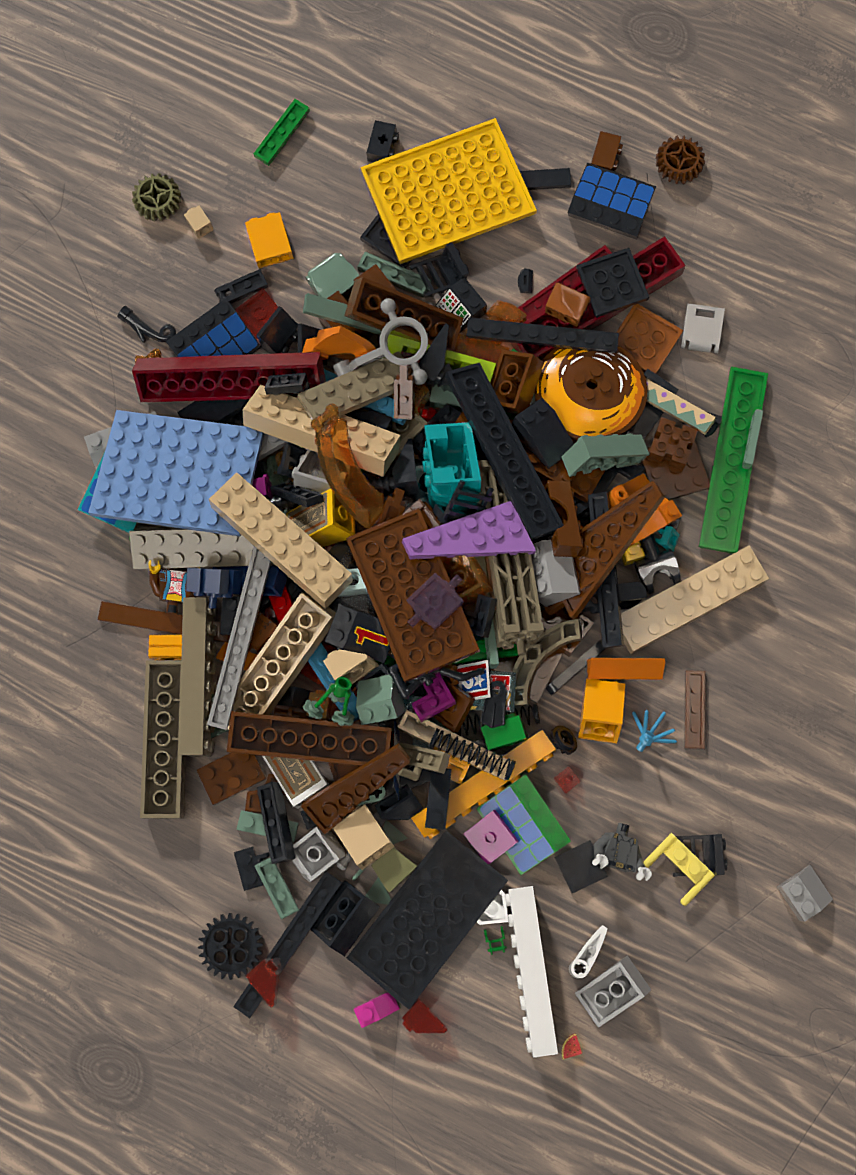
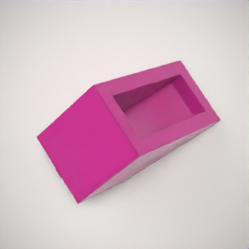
[354,992,400,1028]

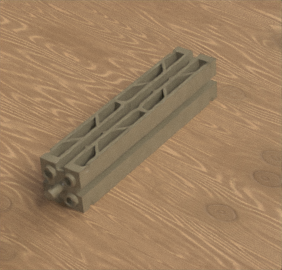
[474,460,544,655]

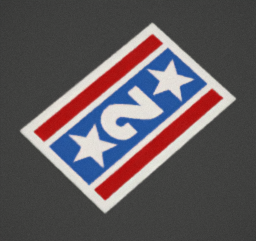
[448,660,491,700]

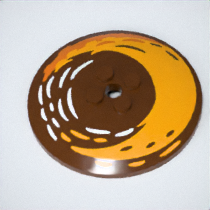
[534,346,647,441]

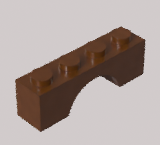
[544,480,583,557]

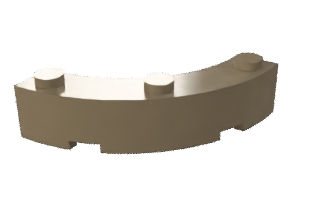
[511,619,583,707]

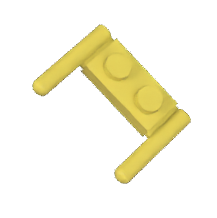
[644,833,715,906]

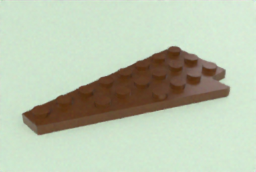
[544,480,665,619]

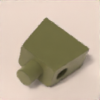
[371,848,417,893]

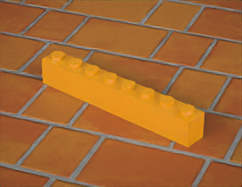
[411,730,556,839]

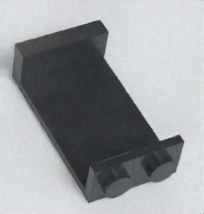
[623,369,679,440]

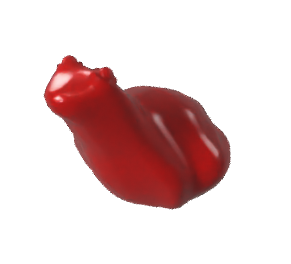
[421,408,437,422]

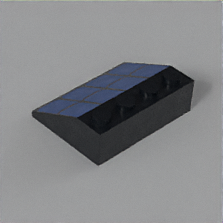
[567,163,656,240]
[166,298,261,357]

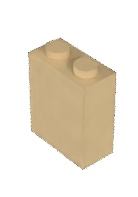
[333,804,395,870]

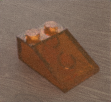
[440,555,493,608]

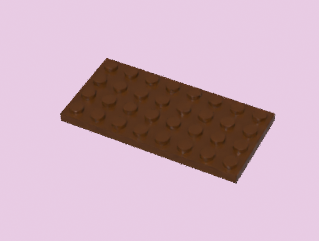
[346,508,480,683]

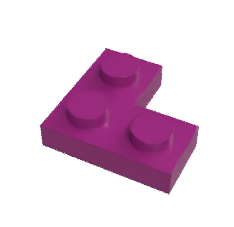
[411,674,456,722]

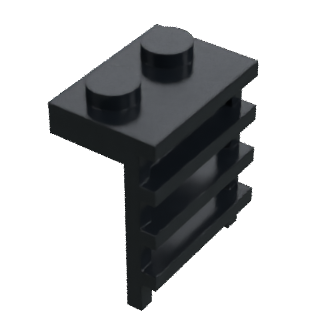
[409,242,469,298]
[432,480,494,524]
[673,834,727,877]

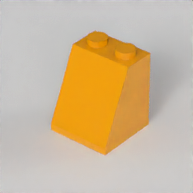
[578,678,625,744]

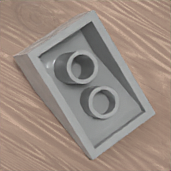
[575,955,652,1028]

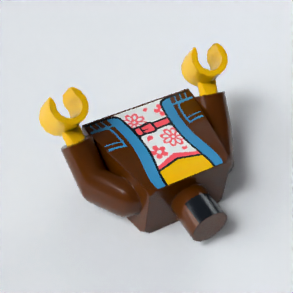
[148,560,208,614]

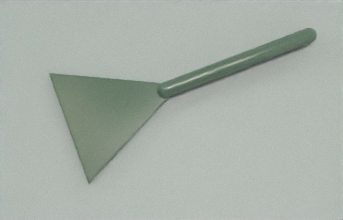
[352,820,408,881]
[366,877,391,905]

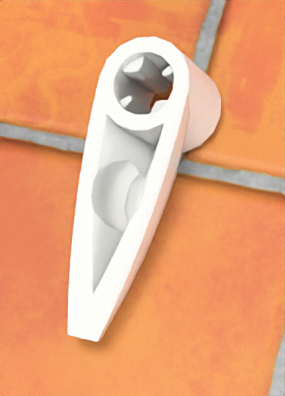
[569,925,608,978]

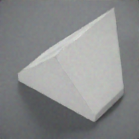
[477,890,509,925]

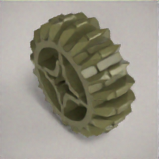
[132,173,181,222]

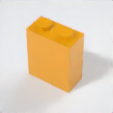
[245,212,294,269]

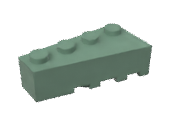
[561,433,649,477]

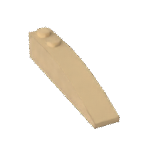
[398,710,511,781]

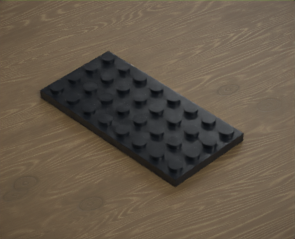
[346,831,508,1009]

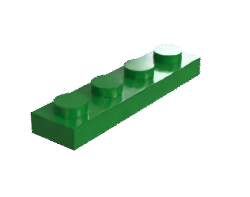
[253,99,310,166]

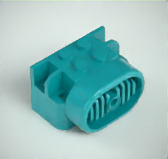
[422,422,481,511]

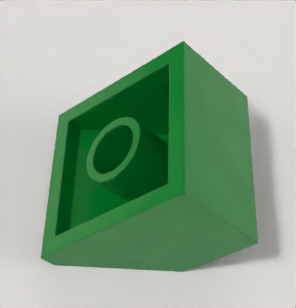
[481,713,529,751]

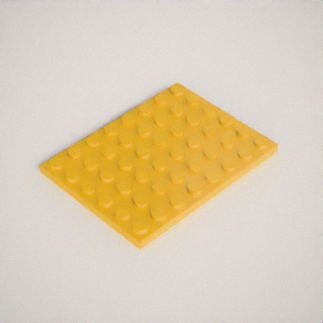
[360,118,537,264]

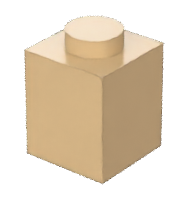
[184,205,214,239]

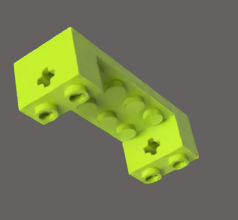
[380,334,496,384]

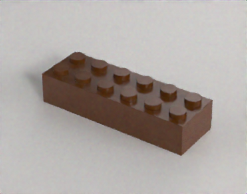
[344,277,464,352]

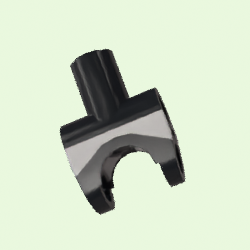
[634,534,681,595]

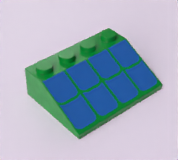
[477,775,571,875]

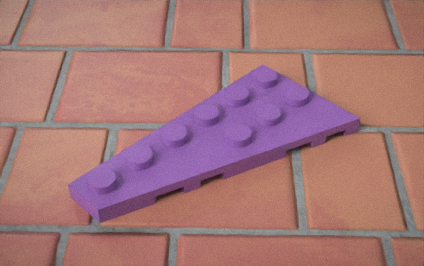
[402,501,536,559]

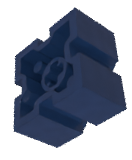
[186,568,242,609]

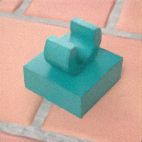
[655,526,680,552]

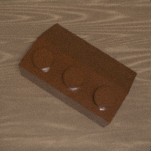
[491,350,544,415]

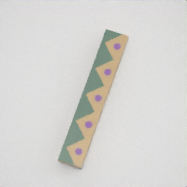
[646,378,716,435]

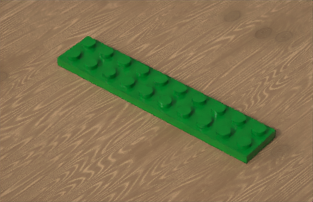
[698,366,768,554]

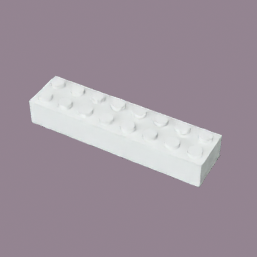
[505,886,558,1058]

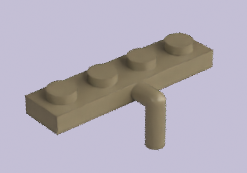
[397,743,450,781]

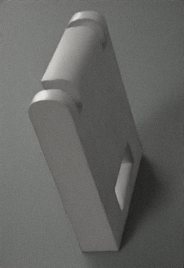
[680,303,725,354]

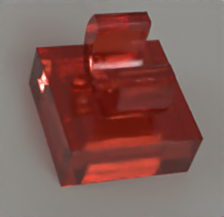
[553,766,581,794]

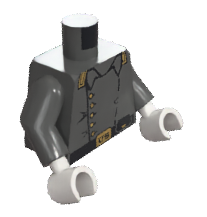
[592,823,652,881]

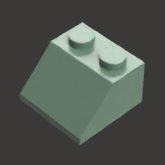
[356,674,406,725]

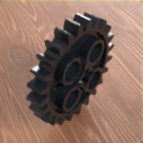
[198,913,264,980]

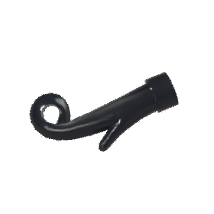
[117,306,176,343]

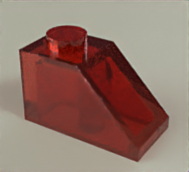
[245,959,279,1008]
[402,999,448,1033]

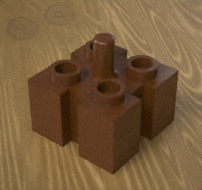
[647,417,698,471]

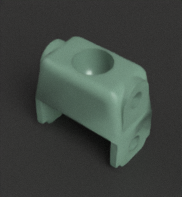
[305,253,359,299]

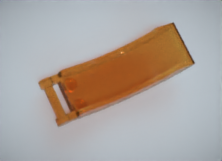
[311,403,385,528]

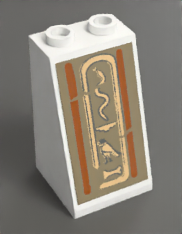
[262,756,329,809]

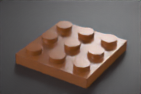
[616,304,684,374]

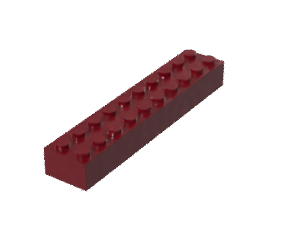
[511,236,686,361]
[132,352,326,403]

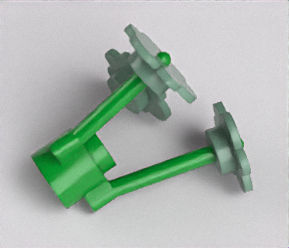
[303,677,354,726]

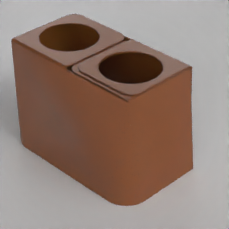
[545,283,591,327]

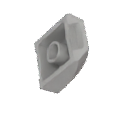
[292,826,346,882]

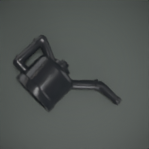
[389,664,485,699]

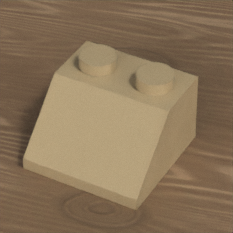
[323,649,379,684]

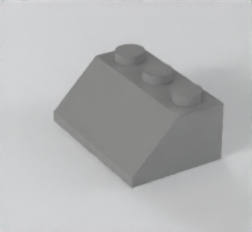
[531,540,581,607]

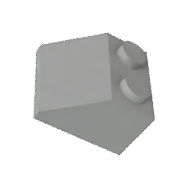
[777,865,833,922]

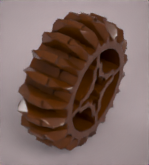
[655,135,705,185]

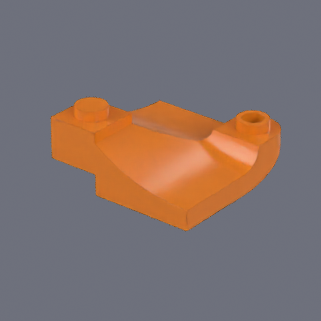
[302,326,377,364]
[608,473,682,546]

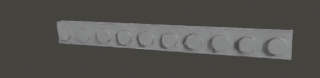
[207,546,271,730]

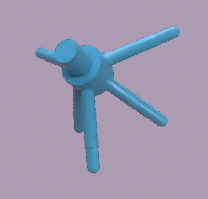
[632,710,677,752]

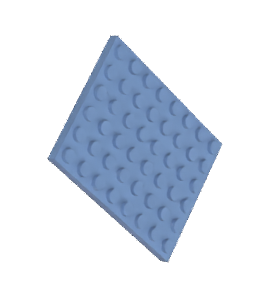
[88,410,264,536]

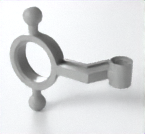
[333,298,428,385]

